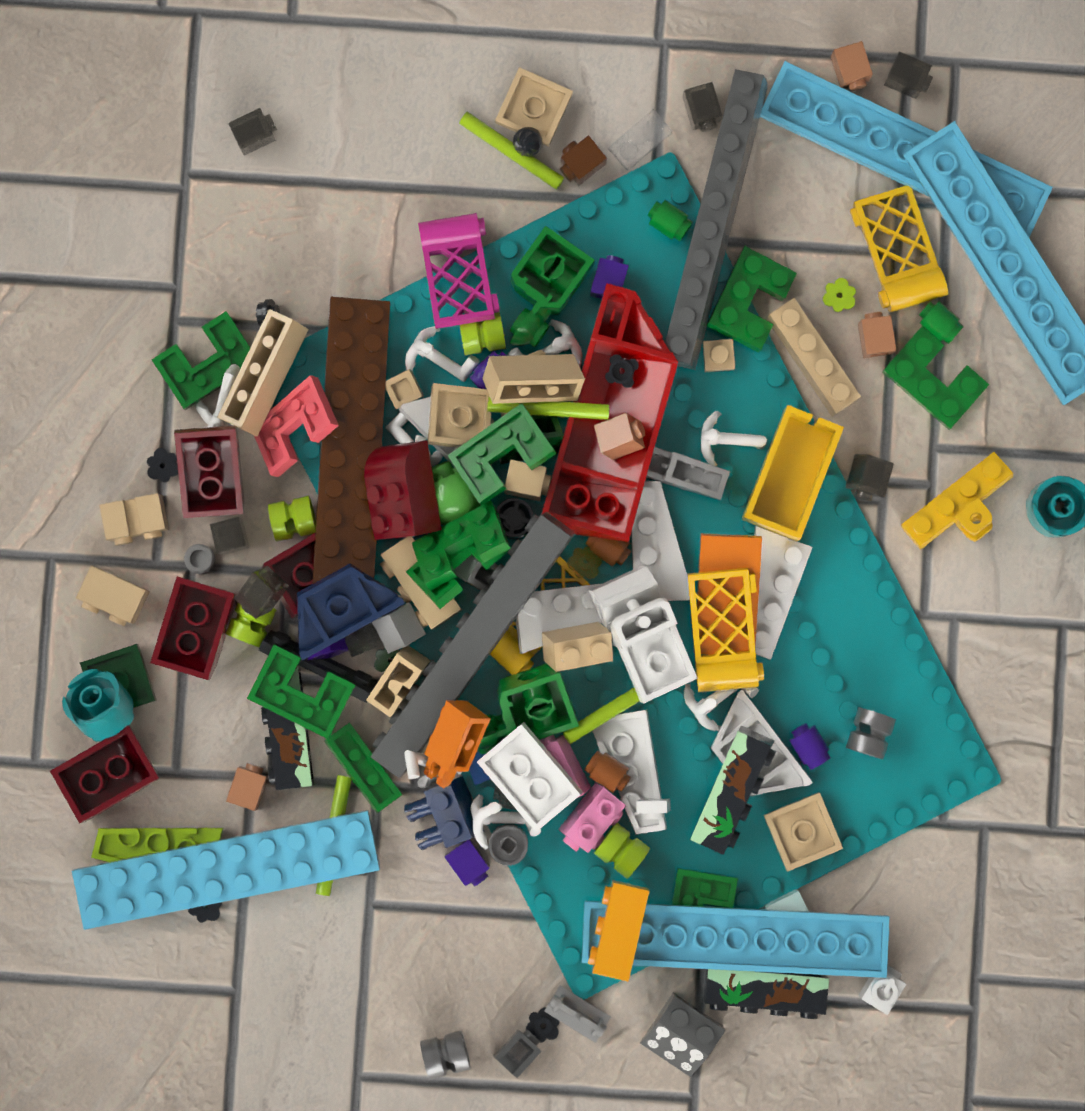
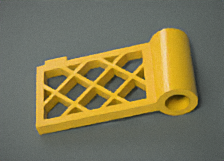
[850,185,948,313]
[490,556,590,675]
[687,568,764,693]

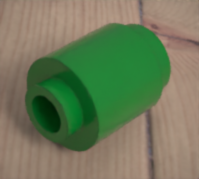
[647,199,693,242]
[919,301,964,344]

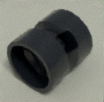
[497,498,533,540]

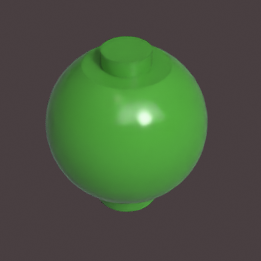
[432,460,481,526]

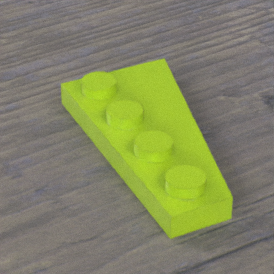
[91,828,224,862]

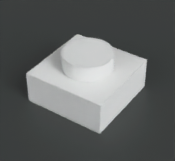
[636,799,670,819]

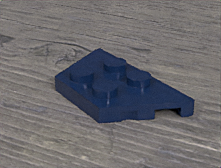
[297,563,405,660]

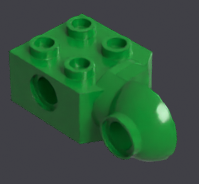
[510,226,595,347]
[478,663,579,754]

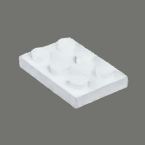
[477,722,583,832]

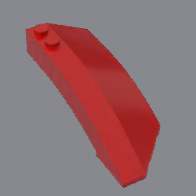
[542,283,679,542]

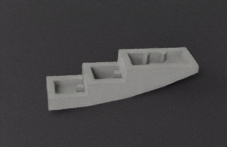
[646,447,730,500]

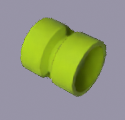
[459,312,506,356]
[268,496,316,542]
[225,595,277,648]
[594,823,650,879]

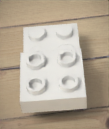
[588,566,697,703]

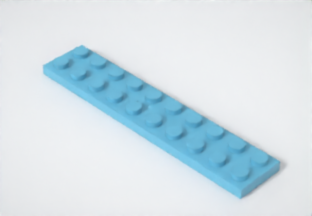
[760,61,1053,237]
[903,121,1085,405]
[72,810,380,930]
[582,901,890,978]

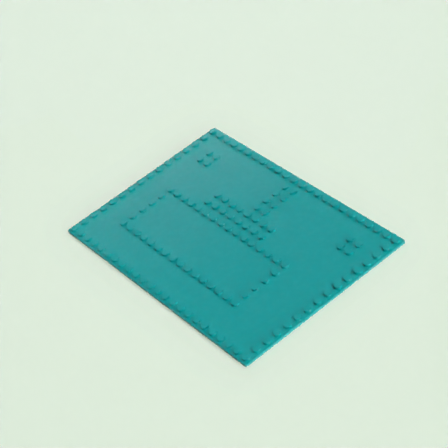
[272,152,1001,1000]

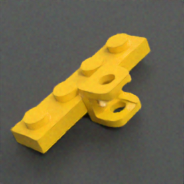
[901,452,1013,550]

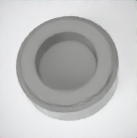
[184,544,215,574]

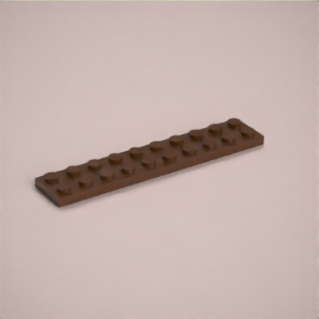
[312,296,390,584]

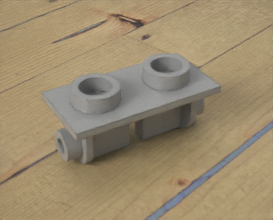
[544,985,611,1043]

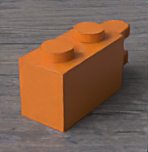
[424,700,491,789]

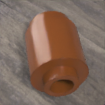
[585,537,631,567]
[585,751,631,793]

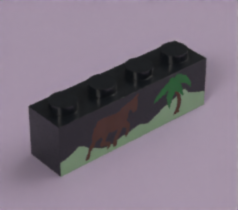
[261,666,315,790]
[690,726,776,855]
[703,969,829,1019]

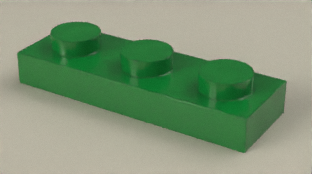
[324,722,402,814]

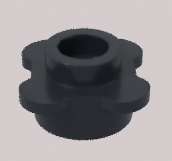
[605,354,639,388]

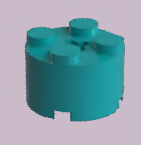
[1026,476,1085,538]
[62,669,134,741]

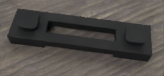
[258,630,378,703]

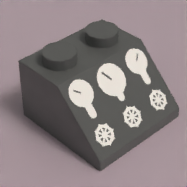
[640,993,726,1077]

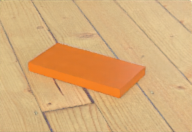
[697,533,762,655]

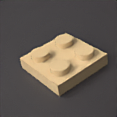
[495,67,573,147]
[427,383,491,448]
[763,792,843,872]

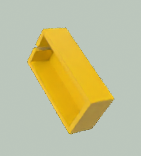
[741,405,844,541]

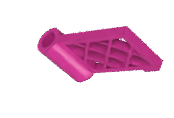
[418,213,500,329]

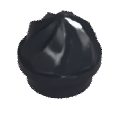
[513,127,543,157]

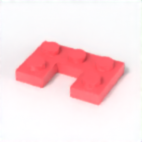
[254,375,339,477]

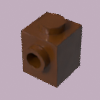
[560,135,607,186]

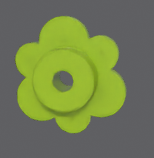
[822,278,856,312]

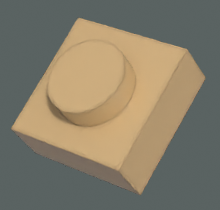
[703,339,735,372]
[385,369,424,409]

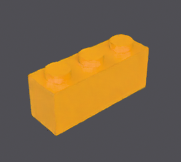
[588,880,649,982]

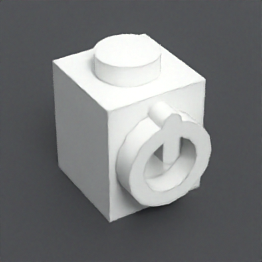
[858,965,906,1015]

